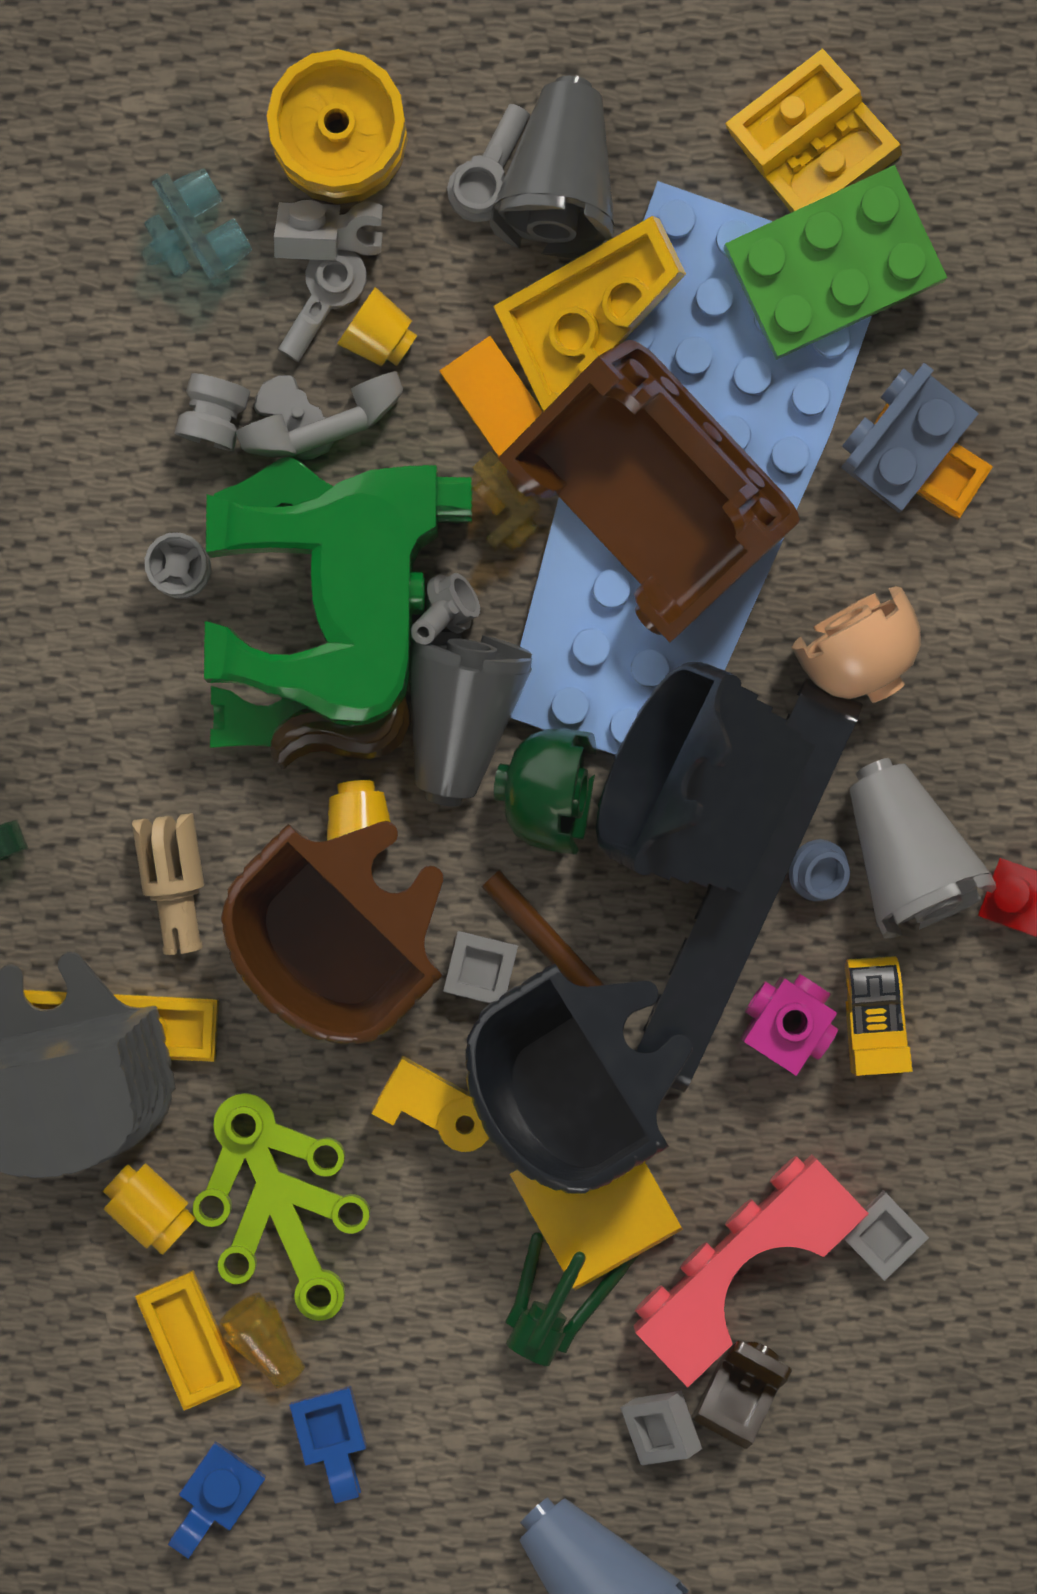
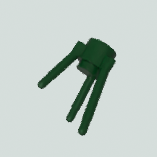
[505,1232,639,1366]

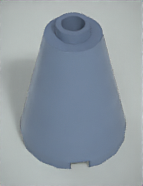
[519,1497,689,1594]

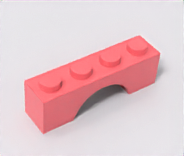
[634,1155,869,1388]

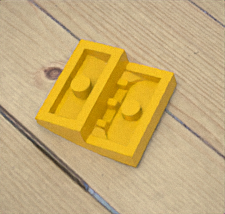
[725,48,902,213]
[510,1162,683,1291]

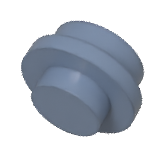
[789,839,850,901]

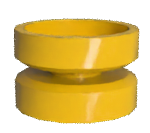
[266,49,408,204]

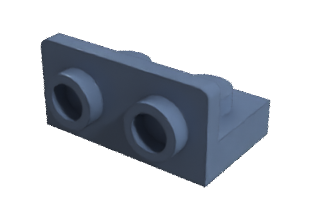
[841,363,979,513]

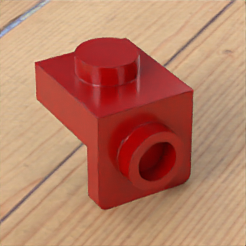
[978,858,1037,938]

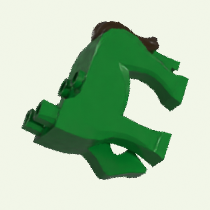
[204,457,473,769]

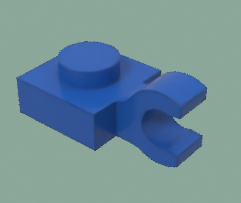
[289,1386,367,1504]
[168,1441,266,1559]

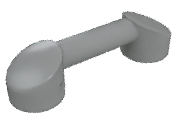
[235,371,403,458]

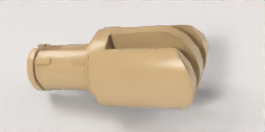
[132,813,204,955]

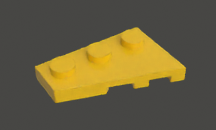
[493,216,686,412]

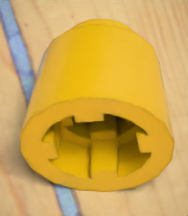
[337,287,417,366]
[327,780,391,841]

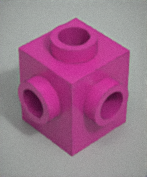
[740,974,838,1076]

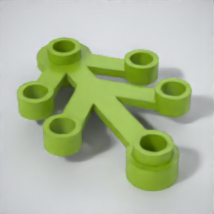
[193,1093,370,1321]

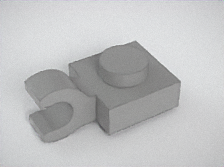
[274,200,383,260]

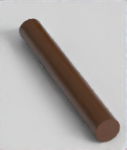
[481,870,605,987]

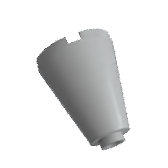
[849,758,996,939]

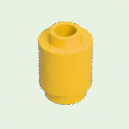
[102,1163,196,1255]

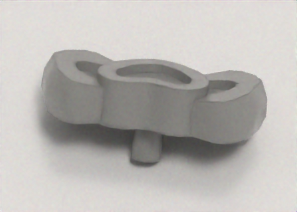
[254,375,334,460]

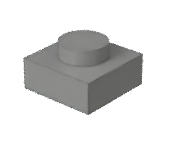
[443,931,518,1003]
[844,1190,929,1281]
[620,1390,702,1465]

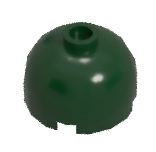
[494,729,596,855]

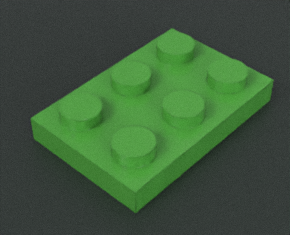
[723,165,948,360]

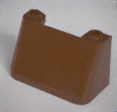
[498,340,800,643]

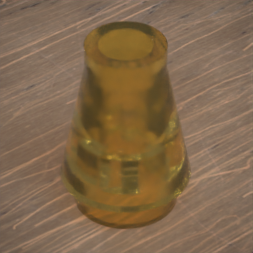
[220,1292,305,1389]

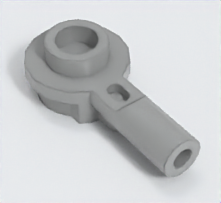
[447,104,530,222]
[278,250,367,362]
[411,573,480,645]

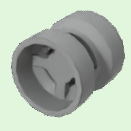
[174,373,251,451]
[144,533,211,599]

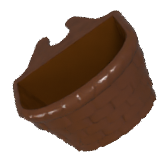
[221,821,444,1044]

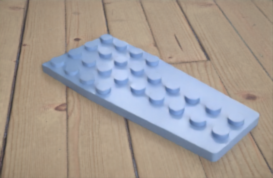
[510,181,872,756]

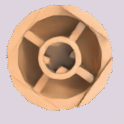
[791,586,921,703]

